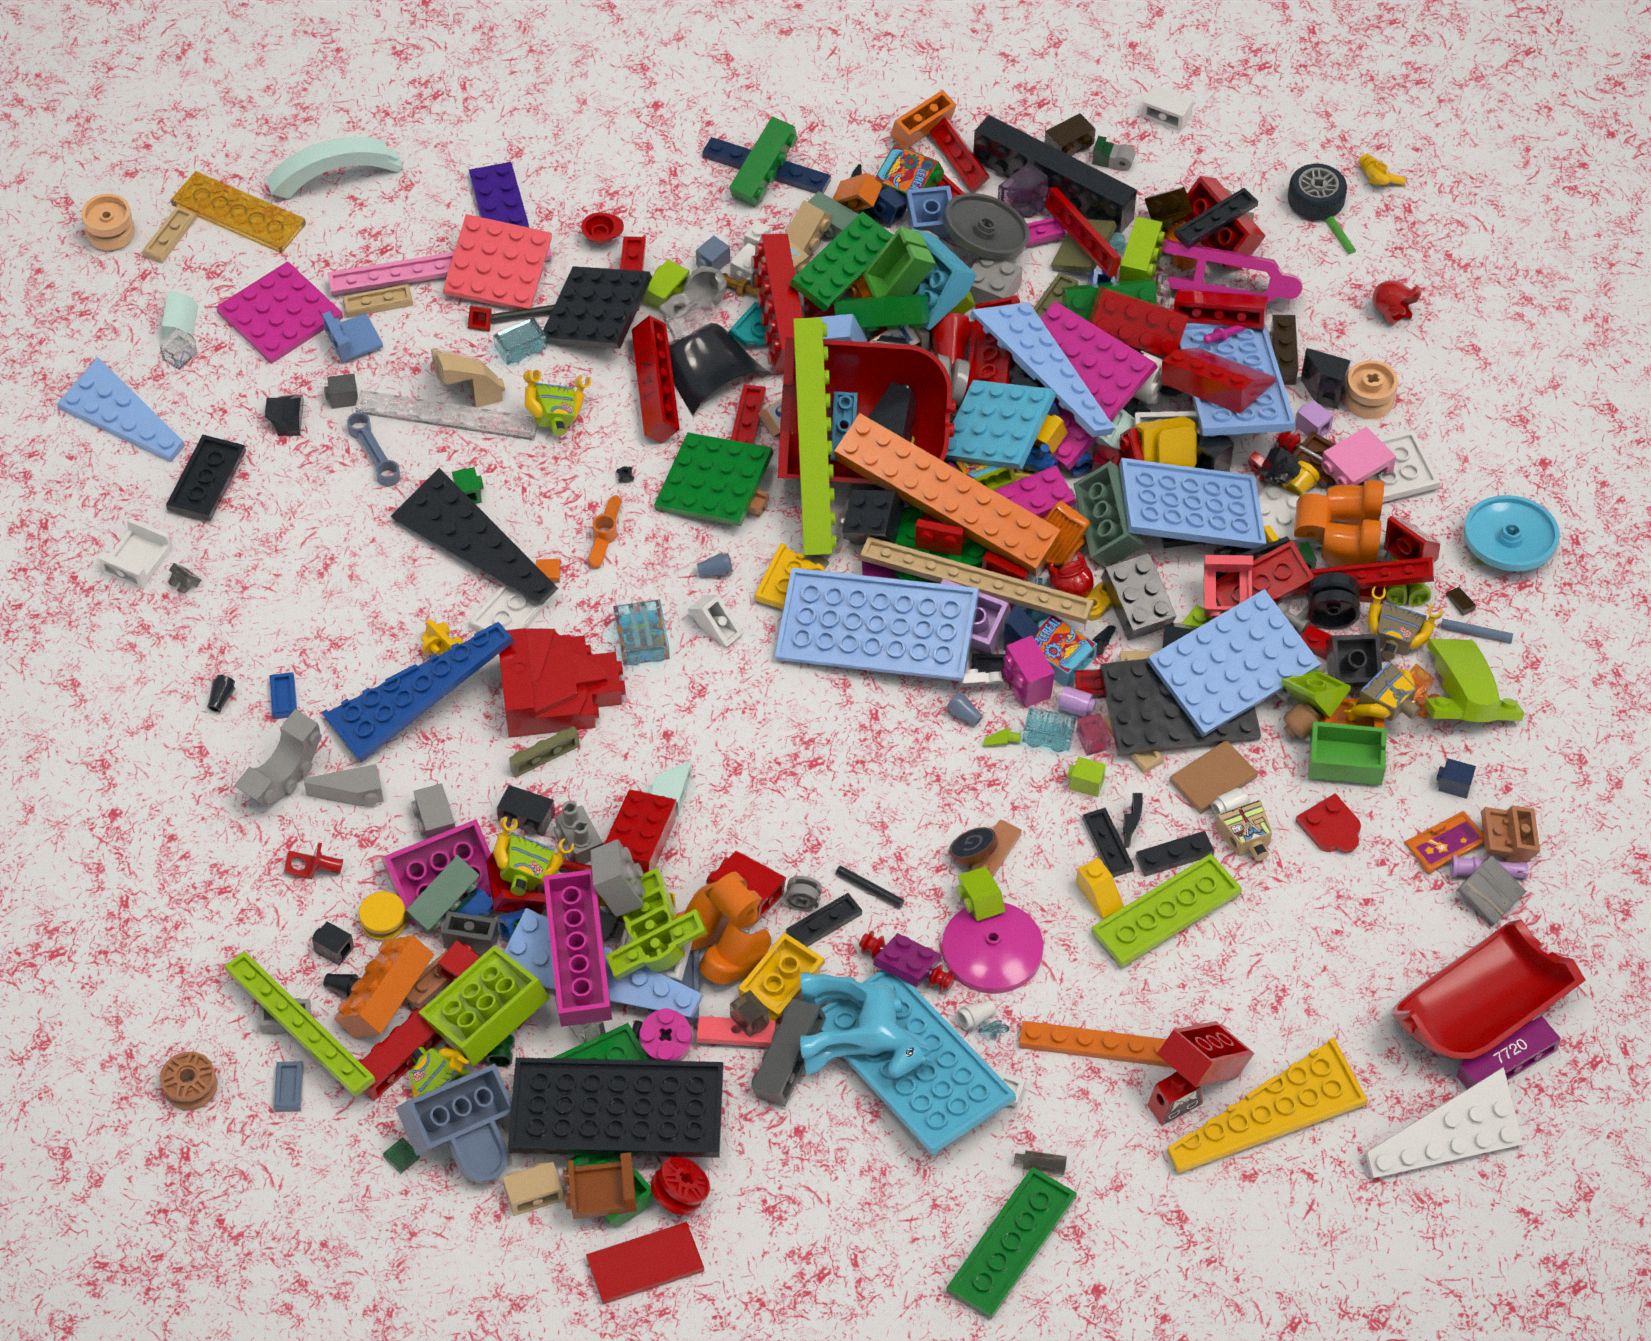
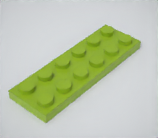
[1091,854,1242,968]

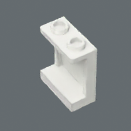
[98,518,172,589]

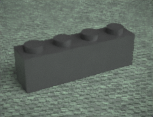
[751,998,826,1106]

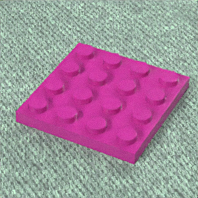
[216,261,343,364]

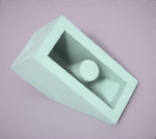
[647,761,692,816]

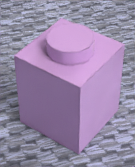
[1296,400,1334,437]

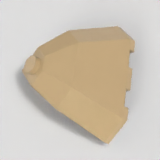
[431,348,505,408]

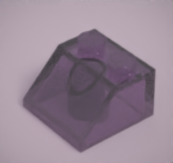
[998,163,1048,218]

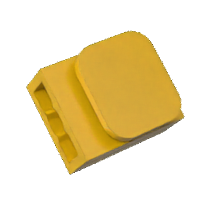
[1134,416,1197,467]

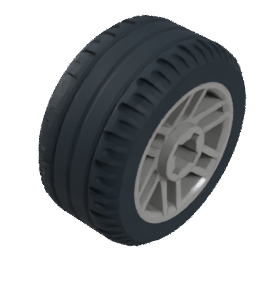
[1288,163,1347,220]

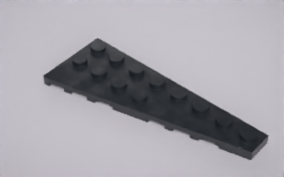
[391,468,559,605]

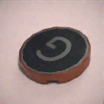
[949,827,998,865]

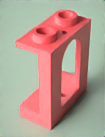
[1204,555,1253,619]

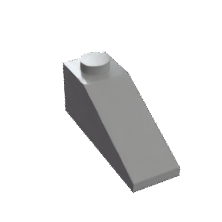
[303,764,384,806]

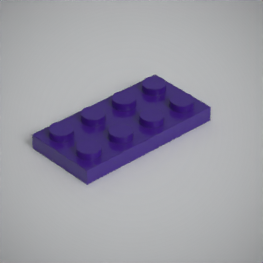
[469,162,529,228]

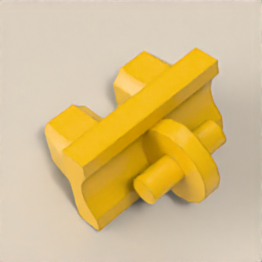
[421,619,464,655]

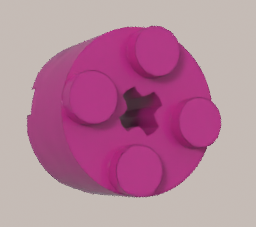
[640,1008,692,1061]

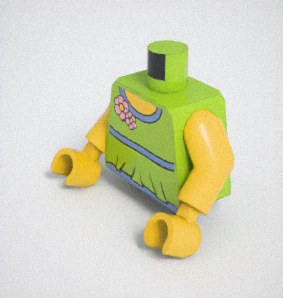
[523,370,591,436]
[493,817,574,896]
[409,1047,471,1098]

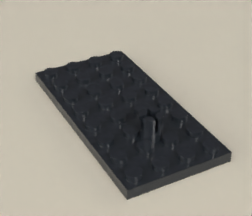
[508,1057,724,1158]

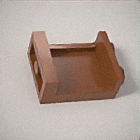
[563,1153,637,1219]

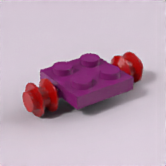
[859,931,955,993]

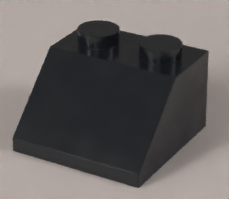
[1301,348,1351,409]

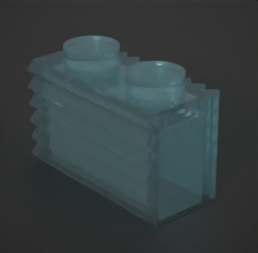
[493,317,547,365]
[1022,707,1077,752]

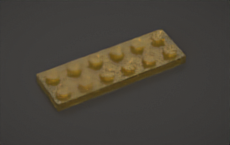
[171,171,306,254]

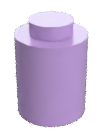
[1058,686,1096,717]

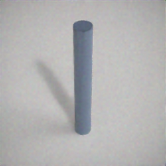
[1440,618,1513,643]

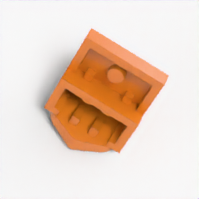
[1043,501,1090,565]

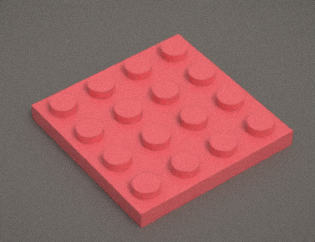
[443,214,552,310]

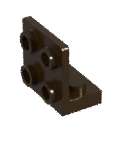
[1144,186,1193,229]

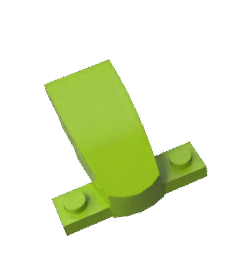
[1424,639,1524,722]
[606,867,708,980]

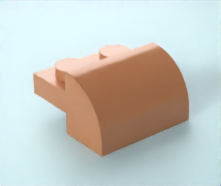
[1481,805,1540,863]

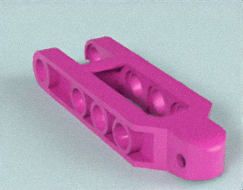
[1155,240,1303,304]

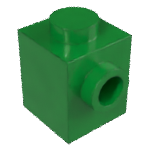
[452,467,484,504]

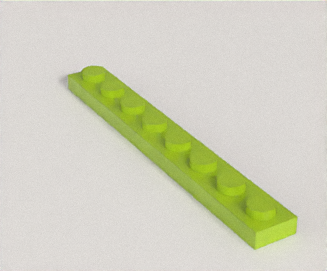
[224,951,375,1097]

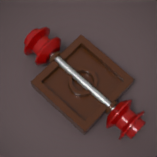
[1277,431,1336,488]

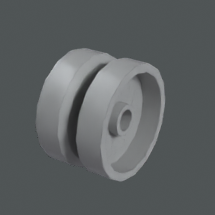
[936,354,970,410]

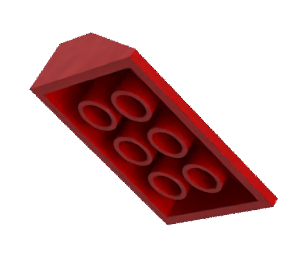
[1161,348,1276,414]

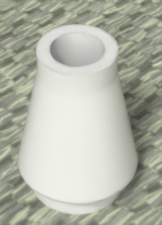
[956,1000,996,1030]

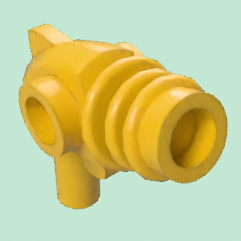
[1359,154,1406,185]

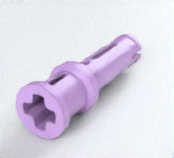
[1450,855,1528,879]

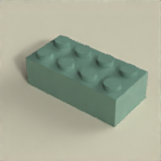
[1073,461,1145,567]

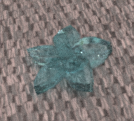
[978,1020,1009,1039]

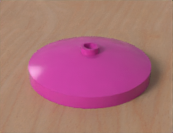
[942,903,1043,994]

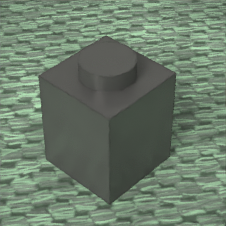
[324,373,359,409]

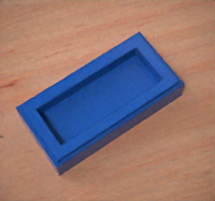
[269,672,297,719]

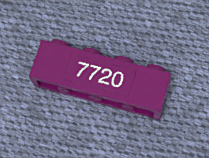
[1456,1015,1561,1089]

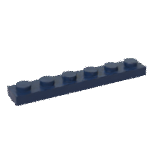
[702,137,831,194]

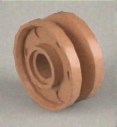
[160,1052,218,1110]

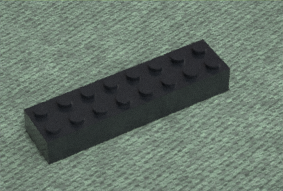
[973,115,1137,235]

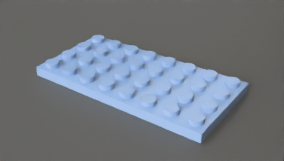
[1178,323,1296,436]
[775,568,980,681]

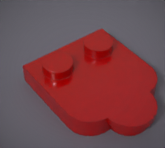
[1295,793,1361,853]

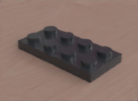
[166,434,246,521]

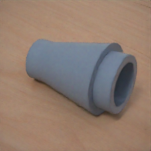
[697,552,733,577]
[946,693,983,727]

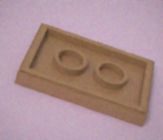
[1169,741,1258,814]

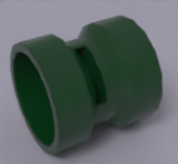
[487,1034,515,1067]

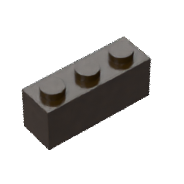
[1270,315,1298,385]

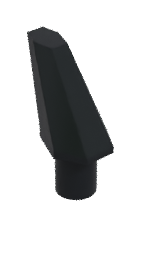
[1092,625,1116,655]

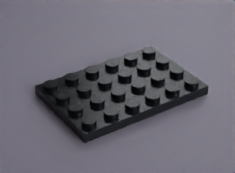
[1099,659,1261,756]

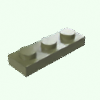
[509,726,580,778]

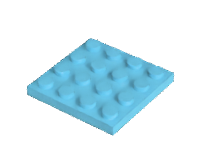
[944,380,1056,470]

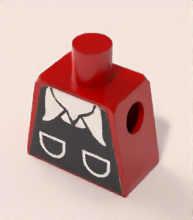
[1147,1071,1203,1126]

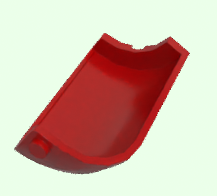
[1392,919,1586,1059]

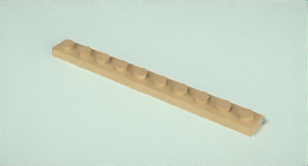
[860,536,1094,625]

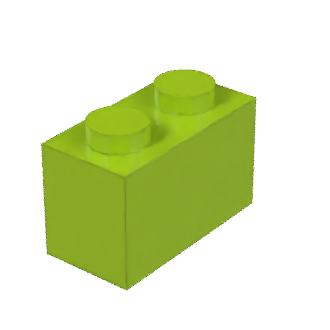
[643,259,690,310]
[956,866,1005,921]

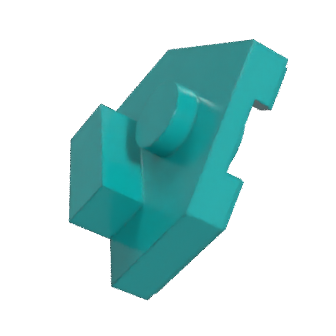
[728,301,768,347]

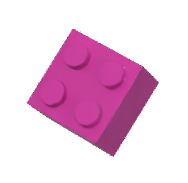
[1002,635,1055,708]

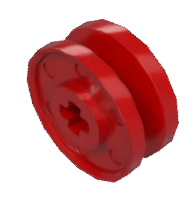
[650,1156,710,1216]

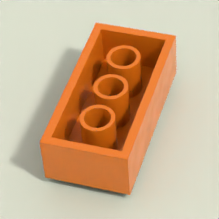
[334,935,434,1038]

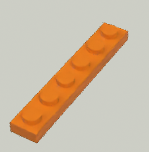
[1019,1021,1172,1068]

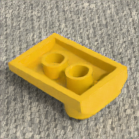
[738,932,825,1020]

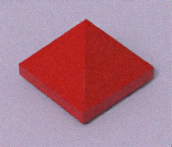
[468,306,492,331]

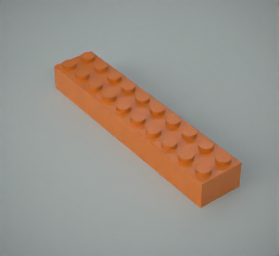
[835,413,1061,577]

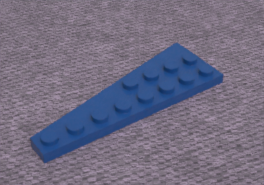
[322,622,514,762]

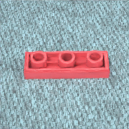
[697,1016,776,1047]

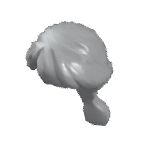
[659,266,727,316]

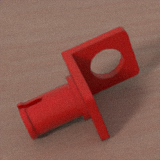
[284,842,343,879]

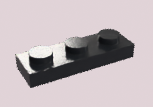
[1135,831,1214,877]

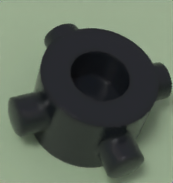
[616,466,635,483]

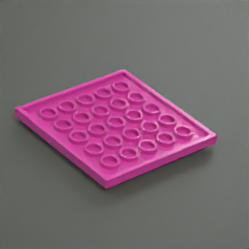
[1010,301,1158,470]

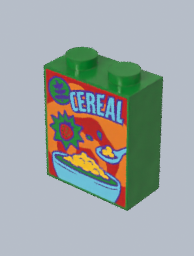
[875,144,944,199]

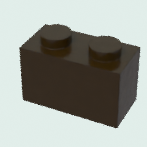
[1044,113,1096,156]

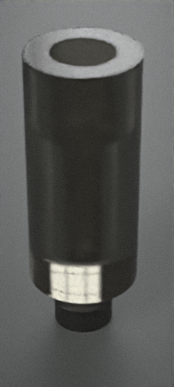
[1014,1150,1067,1175]

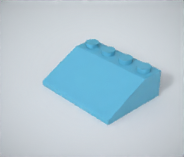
[911,228,977,330]

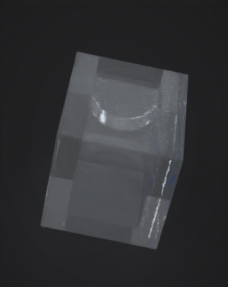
[159,329,198,370]

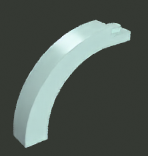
[266,137,403,199]

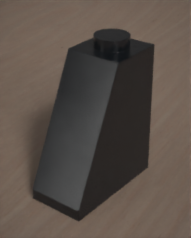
[868,381,917,442]

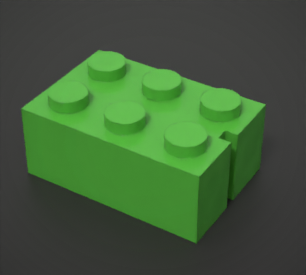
[863,227,936,297]
[1308,721,1387,785]

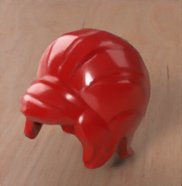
[1372,280,1421,325]
[1048,553,1094,598]

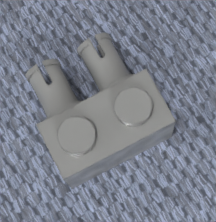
[553,801,603,864]

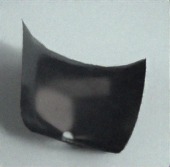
[669,323,772,415]

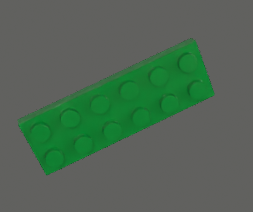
[789,211,893,312]
[946,1167,1077,1319]

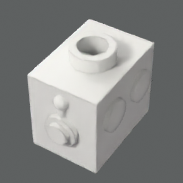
[730,243,756,287]

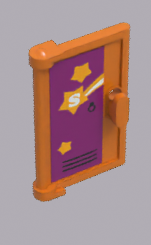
[1404,811,1485,874]

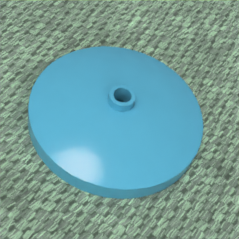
[1464,495,1560,571]

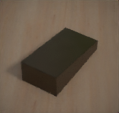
[1446,587,1476,616]

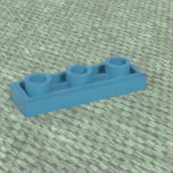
[830,392,857,461]

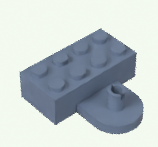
[395,1064,512,1183]

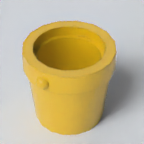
[1282,461,1320,497]

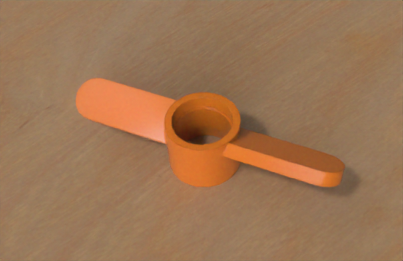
[588,495,622,568]

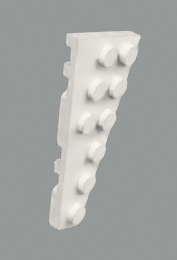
[1259,483,1388,562]
[1365,1067,1523,1179]

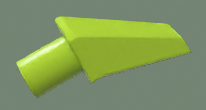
[983,727,1021,747]

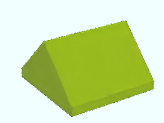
[1281,670,1351,717]

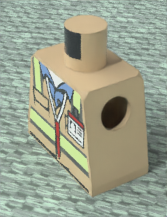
[1216,800,1272,861]

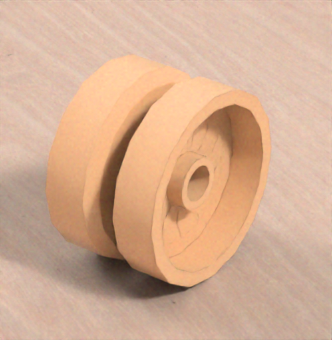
[81,194,135,251]
[1344,360,1398,419]

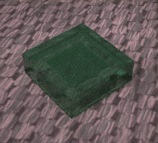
[383,1137,420,1174]

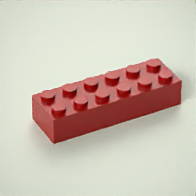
[751,234,803,373]

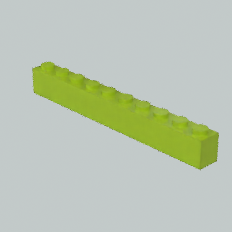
[793,317,837,555]

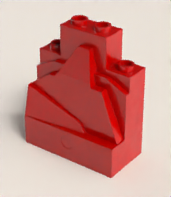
[499,628,626,738]

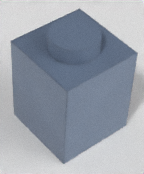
[696,235,731,270]

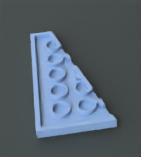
[57,357,185,462]

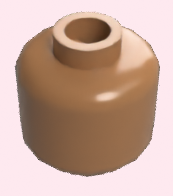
[1283,703,1320,739]

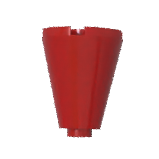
[929,313,973,365]

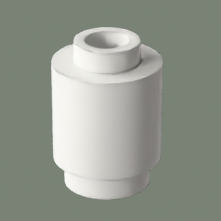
[1211,788,1250,817]

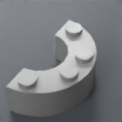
[234,709,322,805]

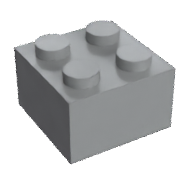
[970,256,1022,305]
[590,839,645,917]

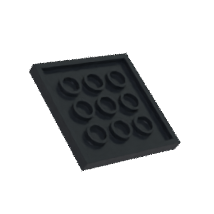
[540,266,652,349]

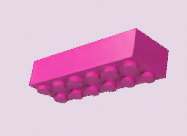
[543,869,613,1027]

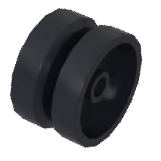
[1307,572,1361,630]

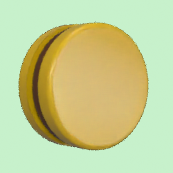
[359,891,407,941]

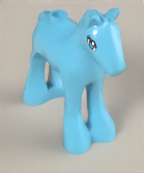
[800,972,934,1079]

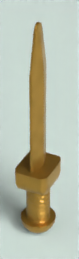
[722,273,759,297]

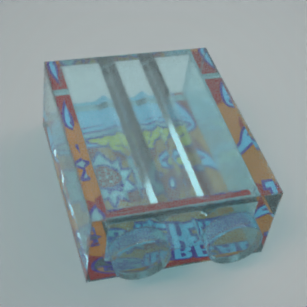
[613,599,670,666]

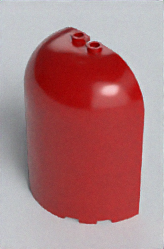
[777,337,956,484]

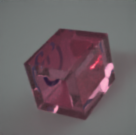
[1076,713,1111,756]

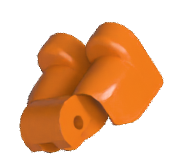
[1294,480,1384,567]
[676,872,771,985]

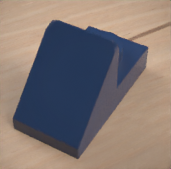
[1003,605,1039,651]

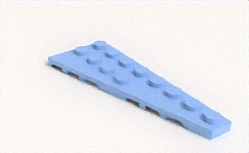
[970,302,1115,437]
[504,908,704,1018]

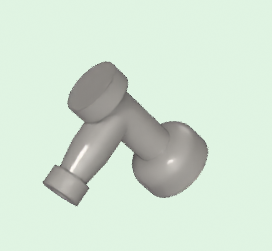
[1278,602,1309,633]

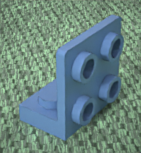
[322,311,383,362]

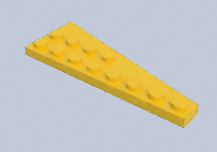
[1167,1037,1368,1174]

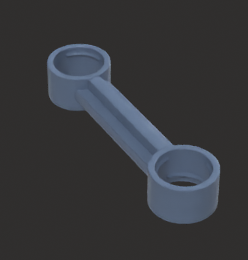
[347,412,400,487]

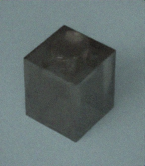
[730,990,769,1037]

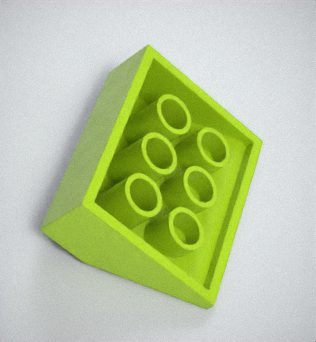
[418,945,550,1067]

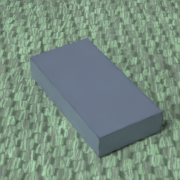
[274,1061,304,1112]

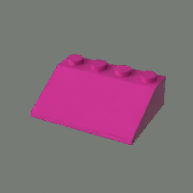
[381,819,491,926]

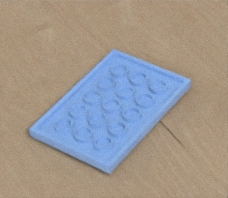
[1119,458,1267,549]
[1147,589,1321,737]

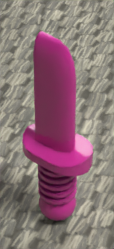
[1203,325,1245,344]

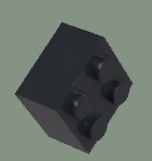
[842,489,905,545]
[1326,634,1382,687]

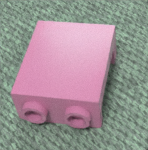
[1321,426,1396,485]

